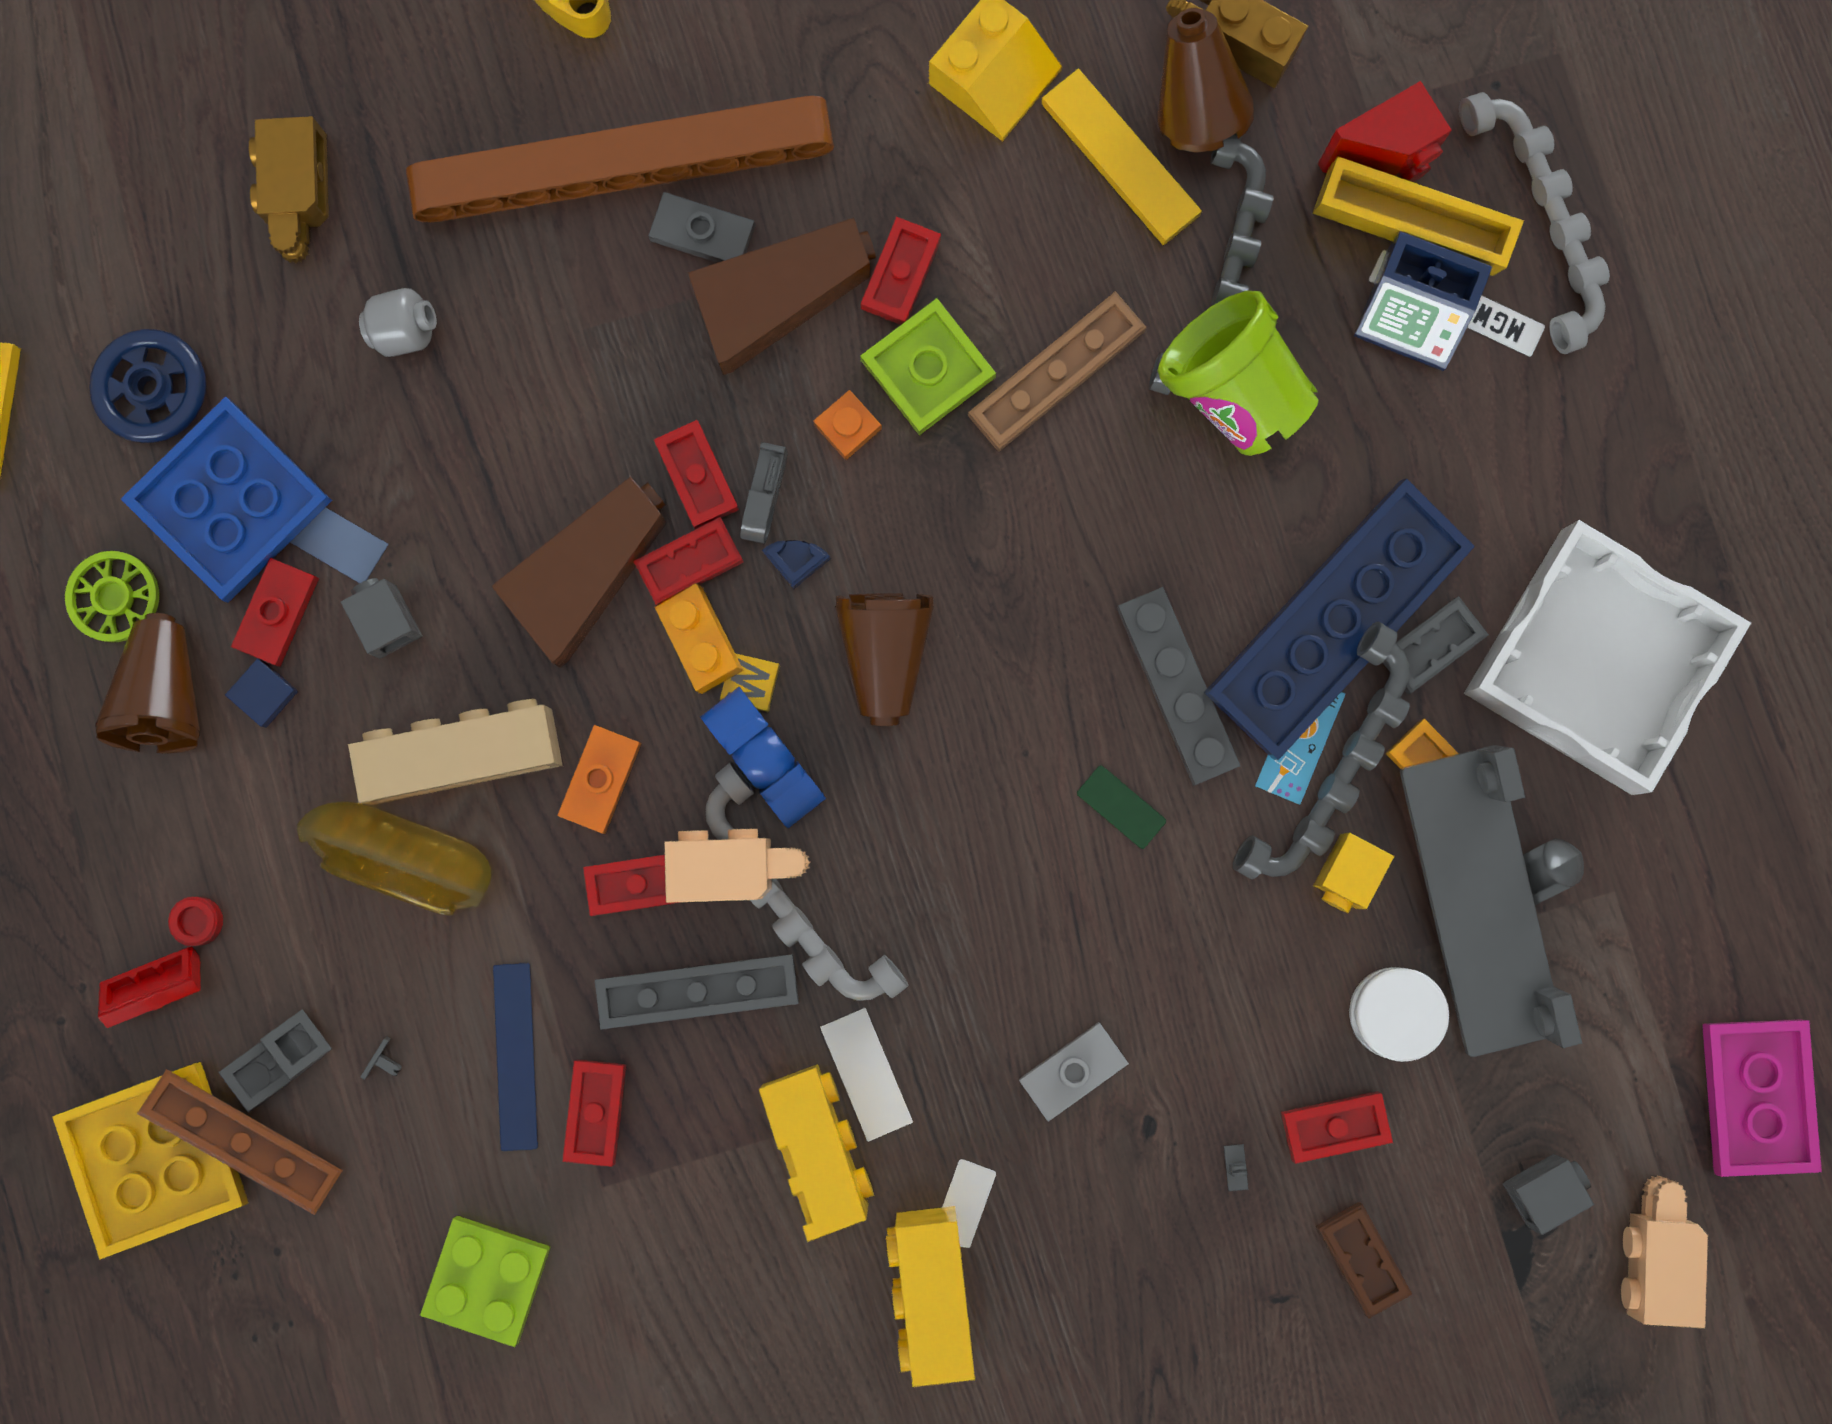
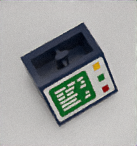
[1354,231,1492,371]

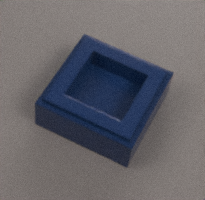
[225,658,299,728]

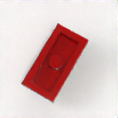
[861,217,941,325]
[654,419,739,529]
[583,855,681,916]
[562,1059,626,1167]
[1281,1091,1393,1164]

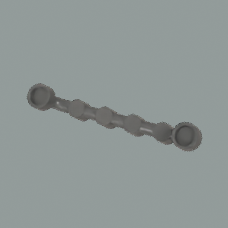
[1148,133,1273,395]
[1233,621,1410,880]

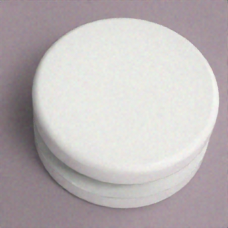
[1349,967,1449,1062]

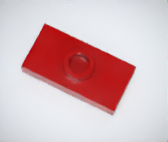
[634,517,744,605]
[231,558,319,667]
[98,946,201,1028]

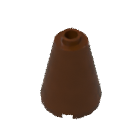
[1157,8,1254,152]
[835,593,934,726]
[95,613,200,754]

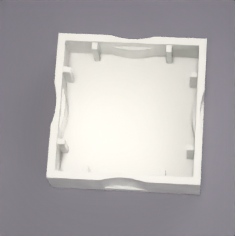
[1464,520,1751,795]

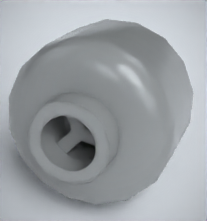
[359,288,437,357]

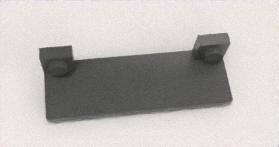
[1400,745,1582,1057]

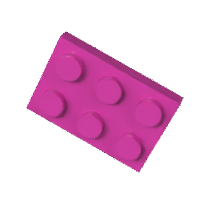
[1702,1019,1822,1177]

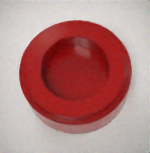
[168,897,223,946]

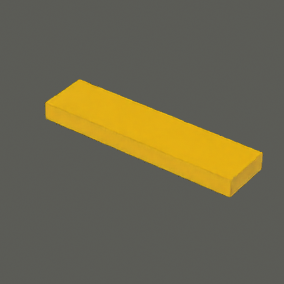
[1041,68,1202,246]

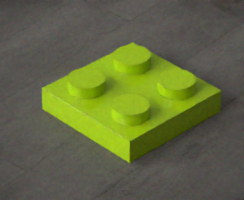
[860,298,996,435]
[420,1216,551,1347]

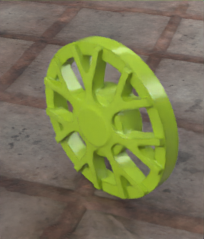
[65,551,159,642]

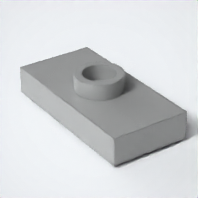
[1018,1022,1129,1122]

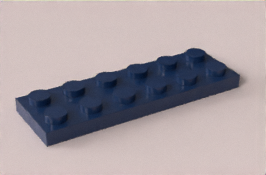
[1204,479,1475,760]

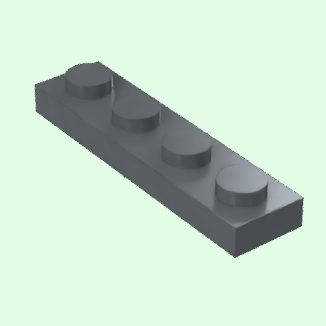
[1117,587,1241,786]
[595,954,799,1030]

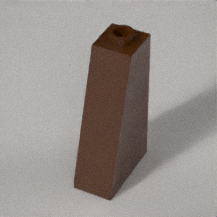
[688,218,876,375]
[491,476,667,668]

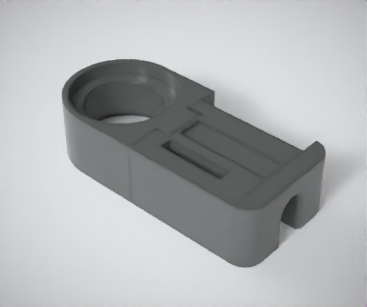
[740,442,788,544]

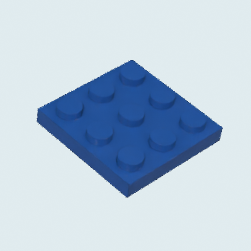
[121,396,332,603]

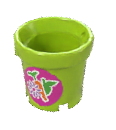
[1157,290,1318,456]

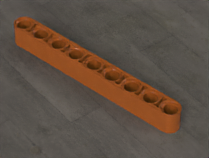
[406,96,834,222]

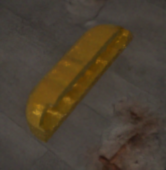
[297,802,492,915]

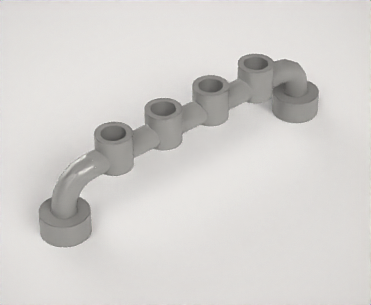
[1459,92,1610,354]
[705,762,909,1001]

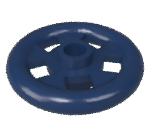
[89,329,206,443]

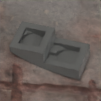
[218,1009,332,1113]

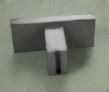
[360,1036,402,1080]
[1223,1144,1248,1191]

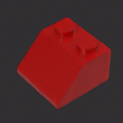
[1318,81,1452,182]

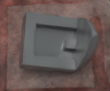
[1523,838,1584,905]

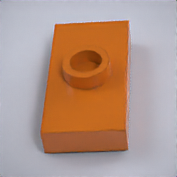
[557,725,642,834]

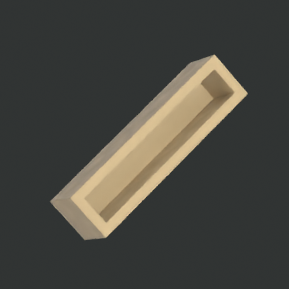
[348,699,563,805]

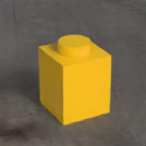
[1313,832,1394,913]

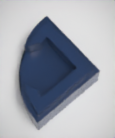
[762,540,831,589]

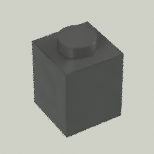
[341,578,423,659]
[1502,1154,1594,1235]

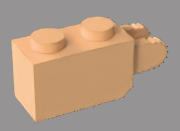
[665,829,811,903]
[1621,1175,1708,1328]

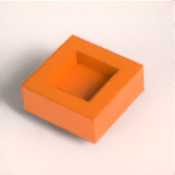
[813,389,882,460]

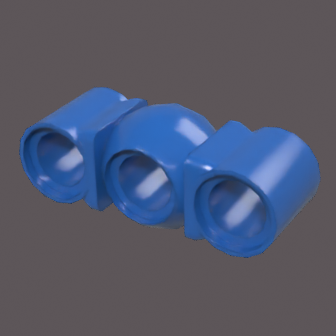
[700,687,827,829]

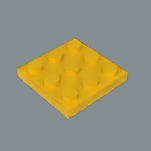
[52,1062,249,1259]

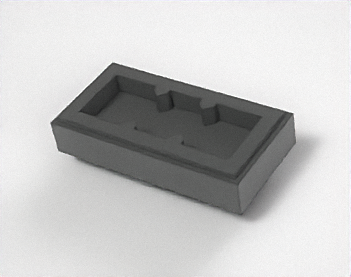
[648,192,756,263]
[1383,596,1489,695]

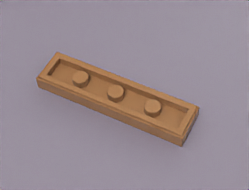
[968,291,1147,452]

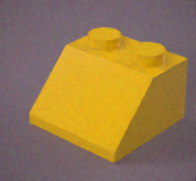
[929,0,1062,142]

